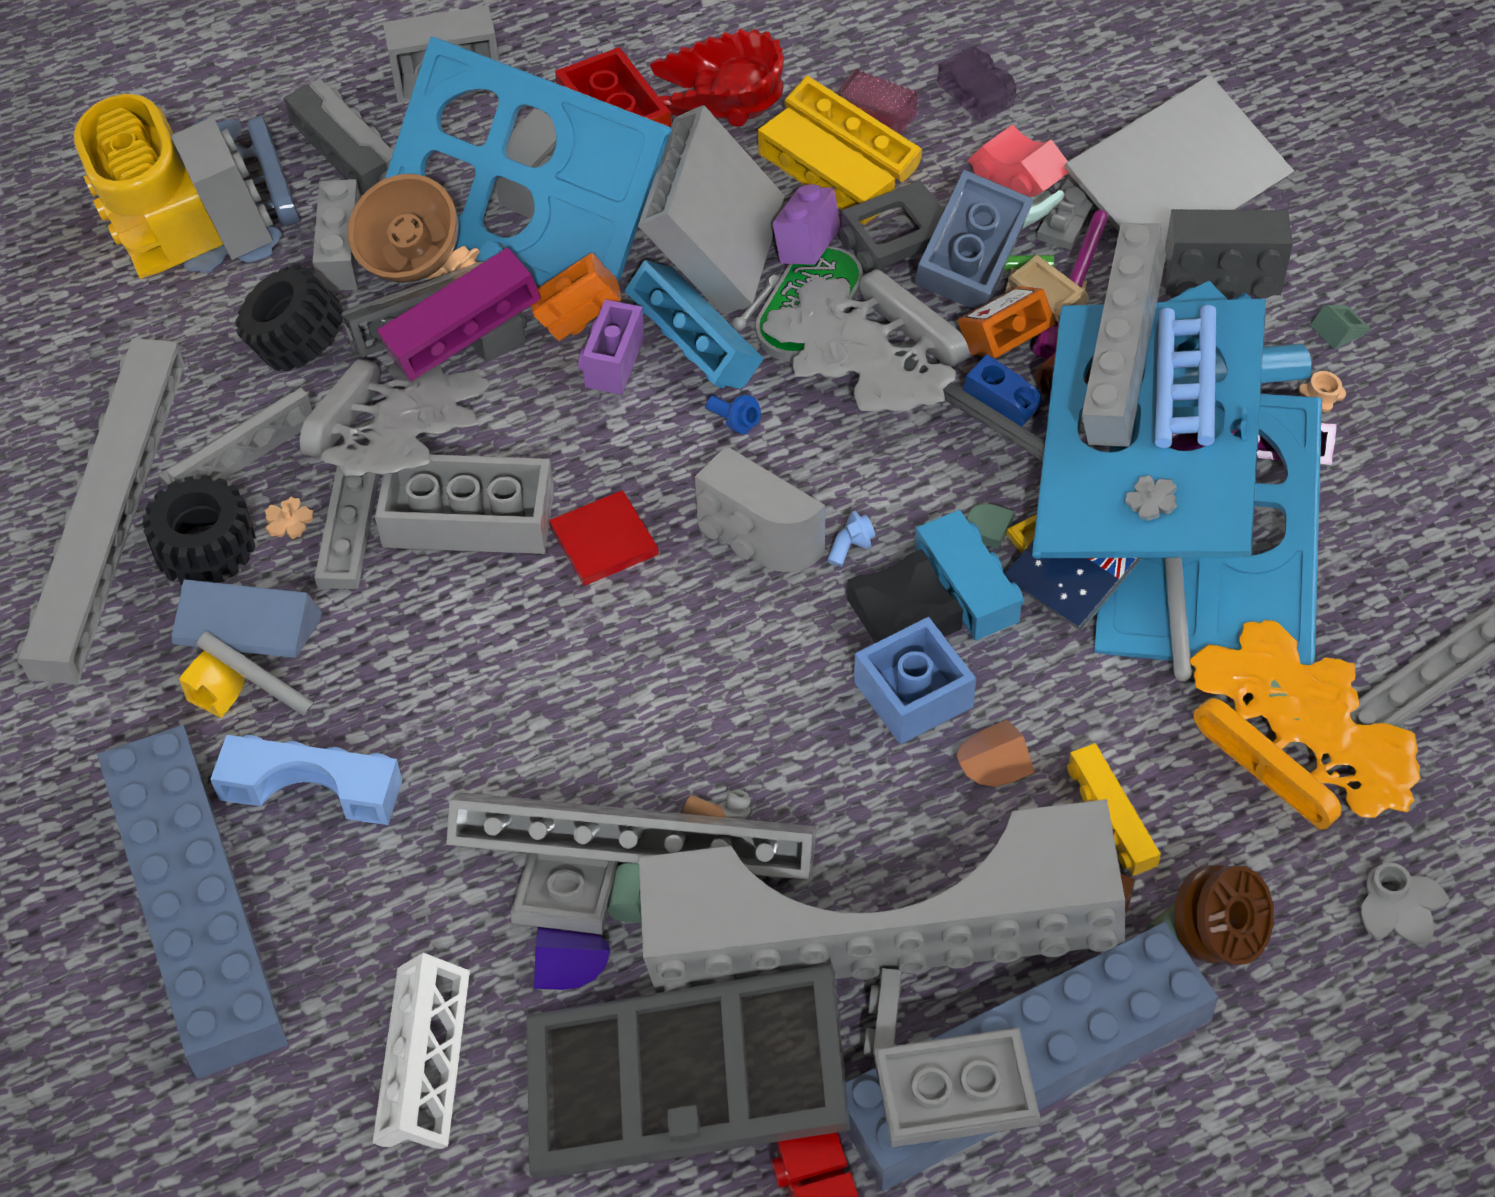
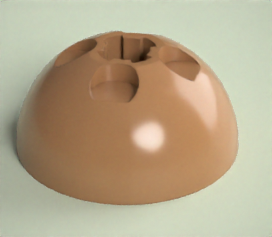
[348,174,459,283]

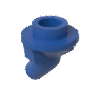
[705,395,761,434]

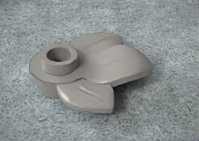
[1361,863,1450,945]

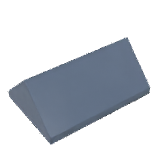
[171,579,322,658]

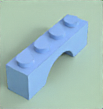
[210,735,402,825]

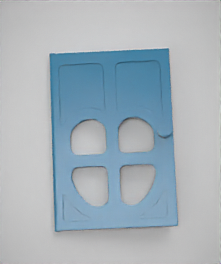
[385,36,672,286]
[1032,299,1266,559]
[1094,394,1322,665]

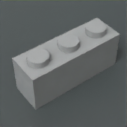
[313,179,360,291]

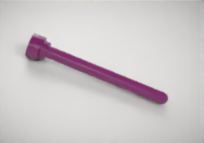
[1033,210,1108,359]

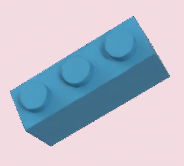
[915,510,1024,641]

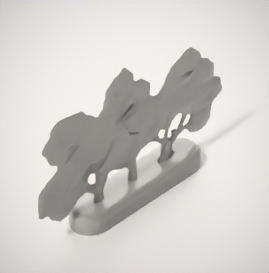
[762,269,969,411]
[300,359,489,477]

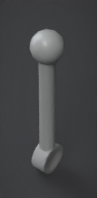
[731,274,780,332]

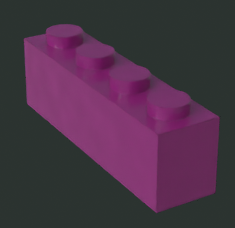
[377,247,541,382]

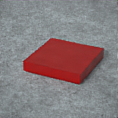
[549,490,659,586]

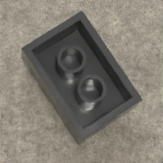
[1163,209,1293,298]

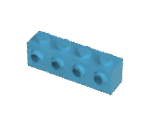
[624,260,764,389]

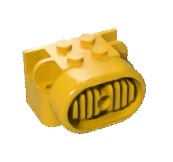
[74,94,224,279]

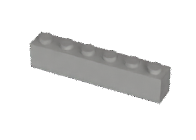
[1082,223,1166,447]

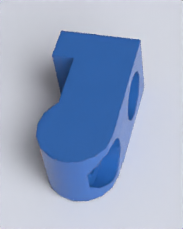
[963,354,1043,427]

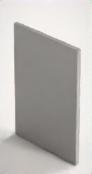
[1064,75,1294,246]

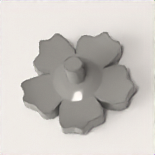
[1125,475,1177,521]

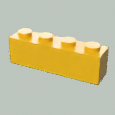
[758,107,895,225]

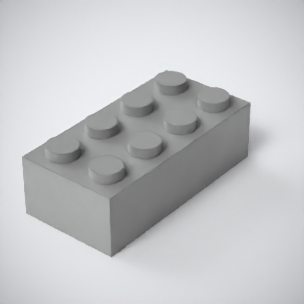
[375,454,554,554]

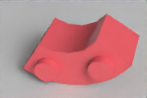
[968,124,1068,197]

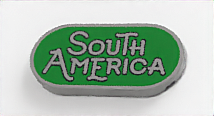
[756,246,863,362]

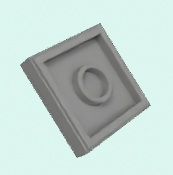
[511,853,620,934]

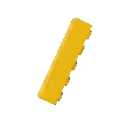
[1067,743,1161,876]

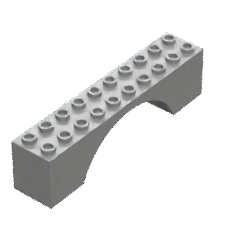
[639,799,1125,993]

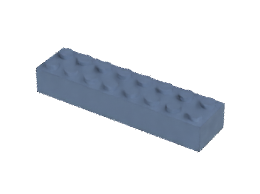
[97,725,288,1079]
[846,922,1218,1192]

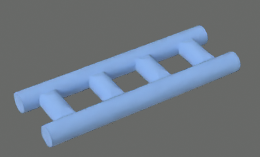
[1155,305,1216,448]

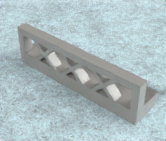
[158,388,312,489]

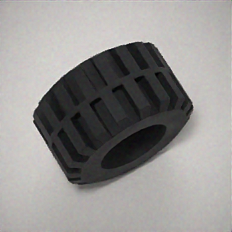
[235,265,343,371]
[142,475,256,585]

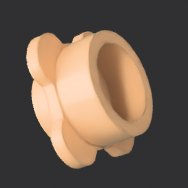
[444,246,480,273]
[1299,371,1346,412]

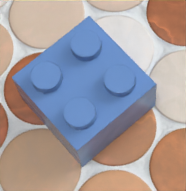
[854,617,976,745]

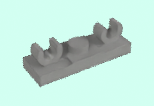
[1037,174,1096,250]

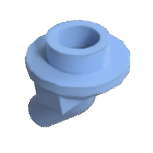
[827,511,875,567]

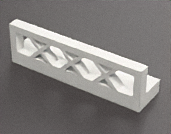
[372,953,470,1149]

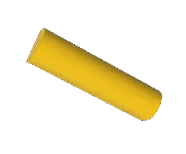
[784,75,922,182]

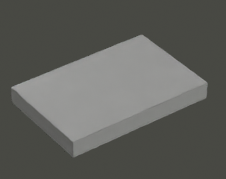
[874,1027,1040,1148]

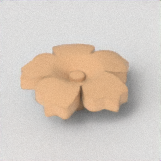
[265,496,314,539]

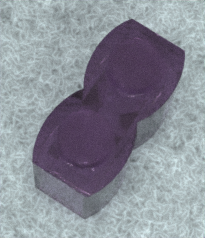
[937,46,1017,123]

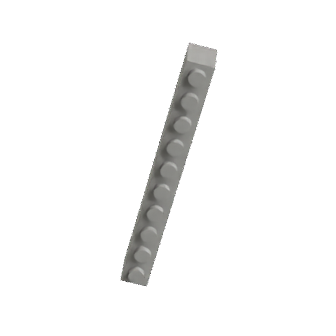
[17,338,185,684]

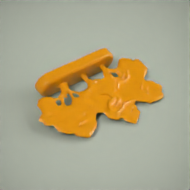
[1189,620,1421,830]

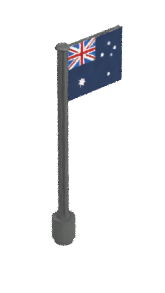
[892,342,1142,631]

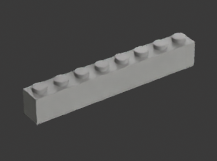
[446,793,816,880]

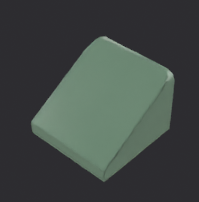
[1311,305,1371,349]

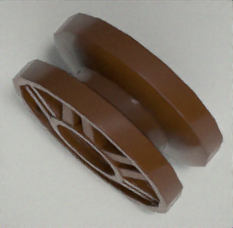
[1174,865,1274,965]

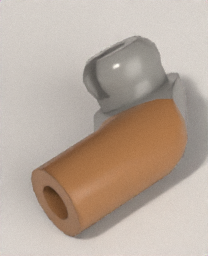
[683,790,751,819]

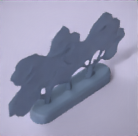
[183,115,301,273]

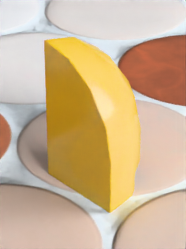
[179,650,244,718]

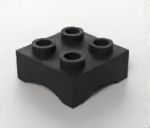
[847,549,963,643]

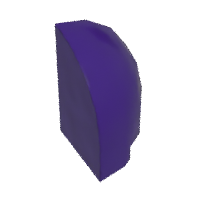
[534,927,611,990]

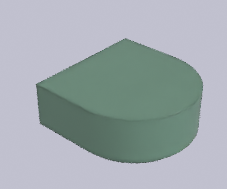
[967,504,1015,549]

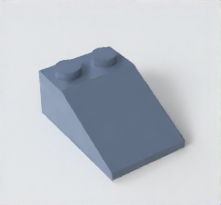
[914,170,1034,310]

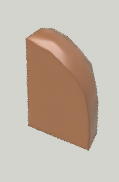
[956,719,1035,787]

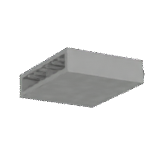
[638,105,785,314]

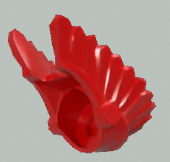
[650,29,784,127]

